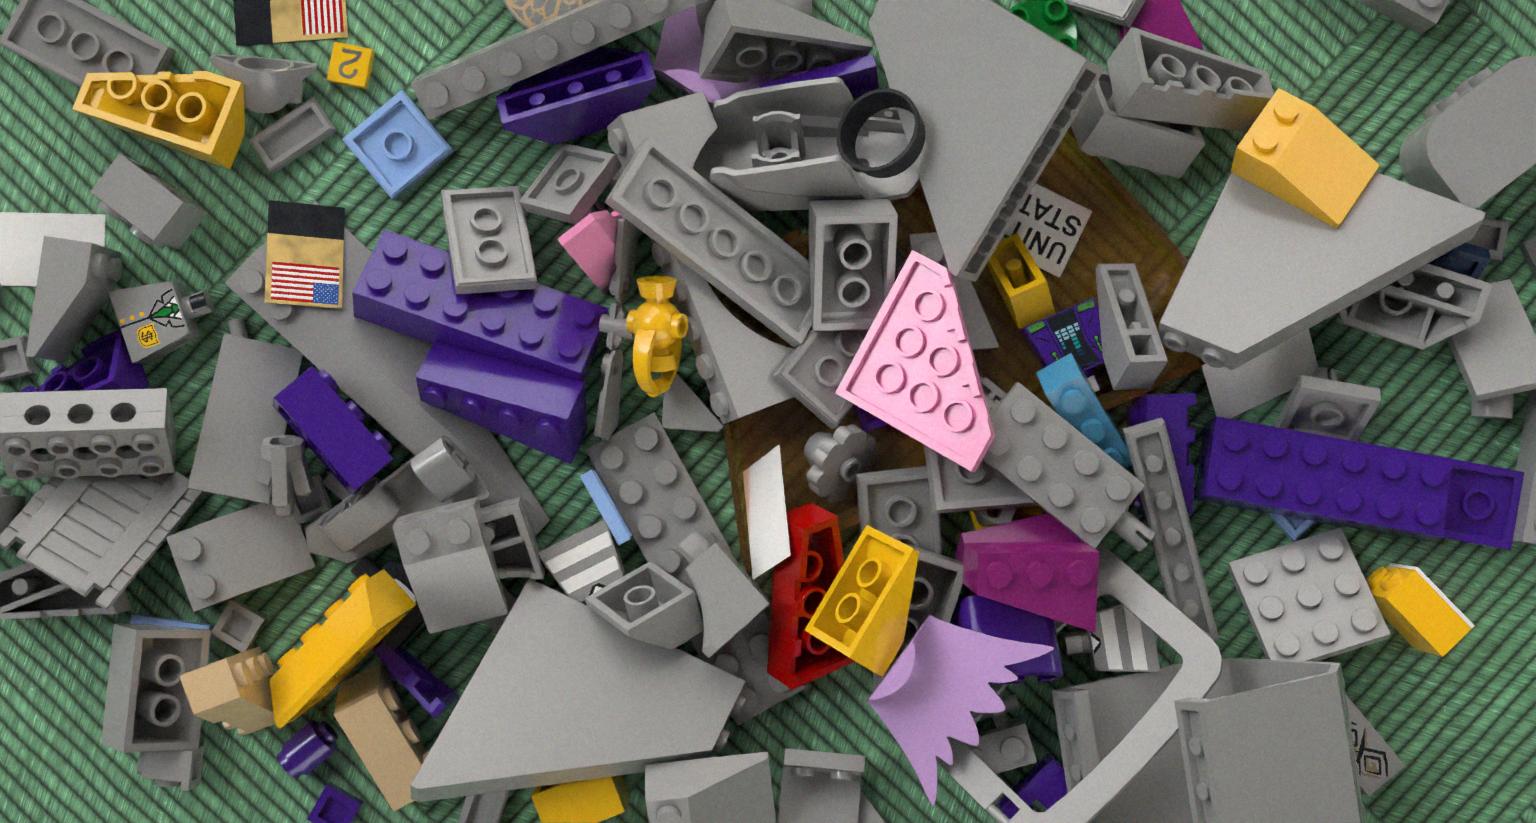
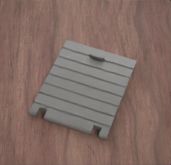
[0,449,204,610]

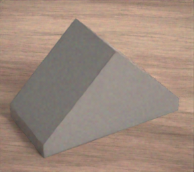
[662,373,726,433]

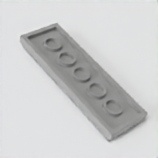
[605,136,812,347]

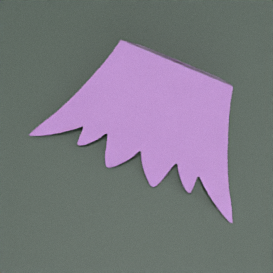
[652,6,807,111]
[866,615,1054,806]

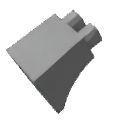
[676,531,772,658]

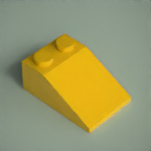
[1230,88,1380,229]
[805,525,919,678]

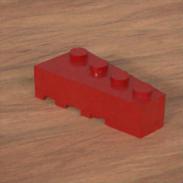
[767,503,856,690]

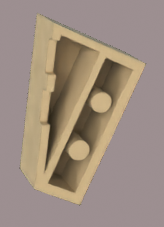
[179,646,275,736]
[334,662,430,812]

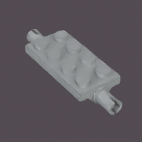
[983,382,1155,552]

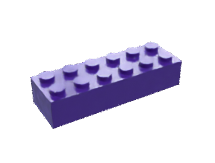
[352,229,608,382]
[1194,416,1453,541]

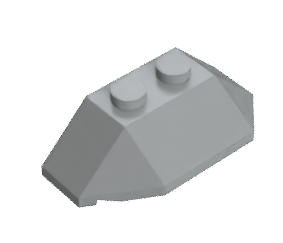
[1338,264,1493,350]

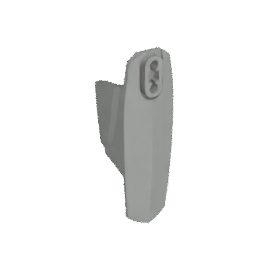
[610,77,919,211]

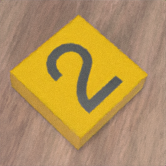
[326,42,375,90]

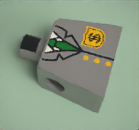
[108,281,214,365]

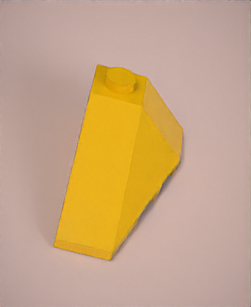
[72,71,245,169]

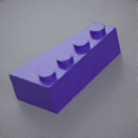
[416,341,588,464]

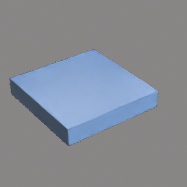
[342,90,454,201]

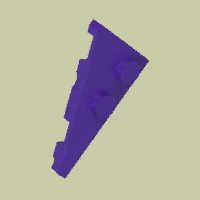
[372,639,459,718]

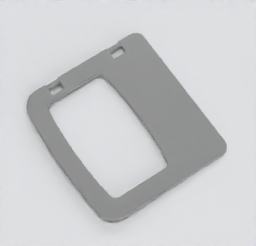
[936,542,1223,823]

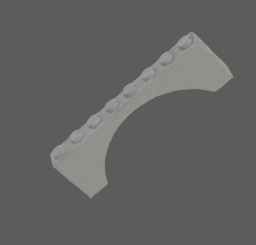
[607,91,794,425]

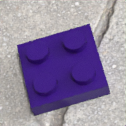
[1442,459,1524,550]

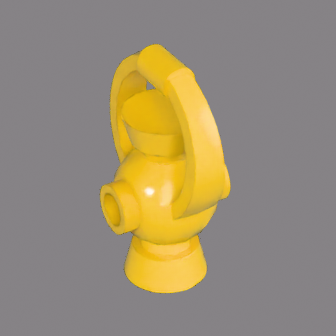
[626,276,688,397]

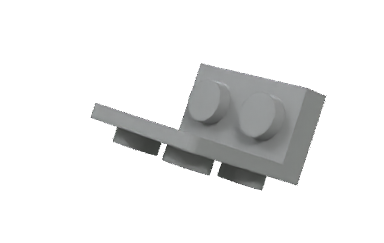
[778,748,865,823]

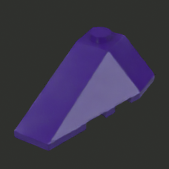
[20,329,149,422]

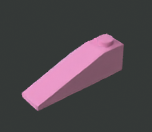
[557,210,636,295]

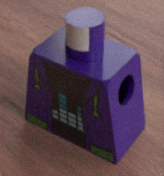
[1020,298,1104,392]

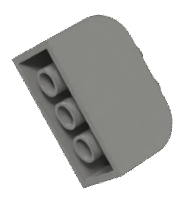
[1399,56,1536,209]

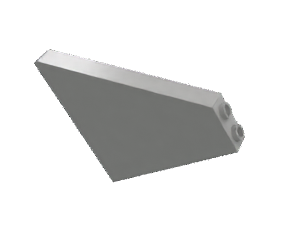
[869,0,1104,282]
[1158,172,1486,370]
[410,578,747,802]

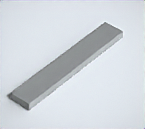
[1122,417,1219,641]

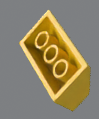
[269,569,417,729]

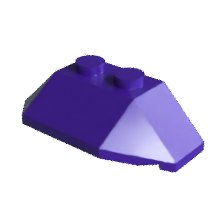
[496,48,657,145]

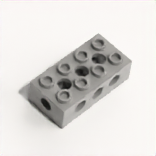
[0,388,177,480]

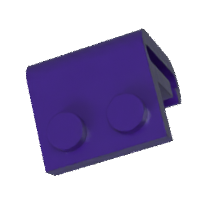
[950,595,1063,685]

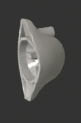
[210,54,318,113]

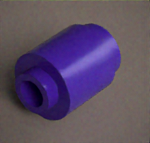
[277,720,338,778]

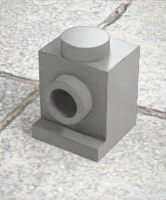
[137,744,204,791]

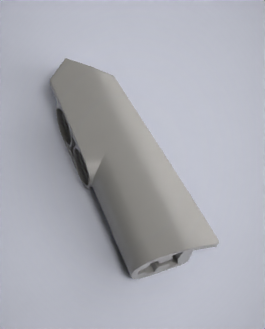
[306,436,490,563]

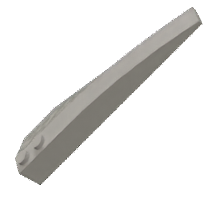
[225,201,551,537]

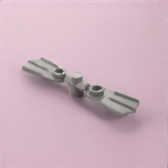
[594,217,640,441]

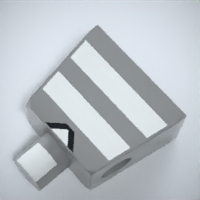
[538,520,626,602]
[1062,600,1160,672]

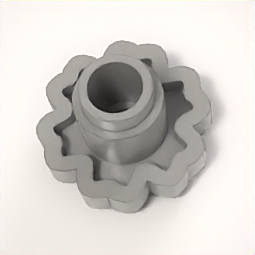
[804,424,877,503]

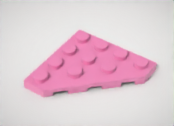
[835,250,995,472]

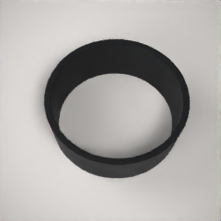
[837,88,926,178]

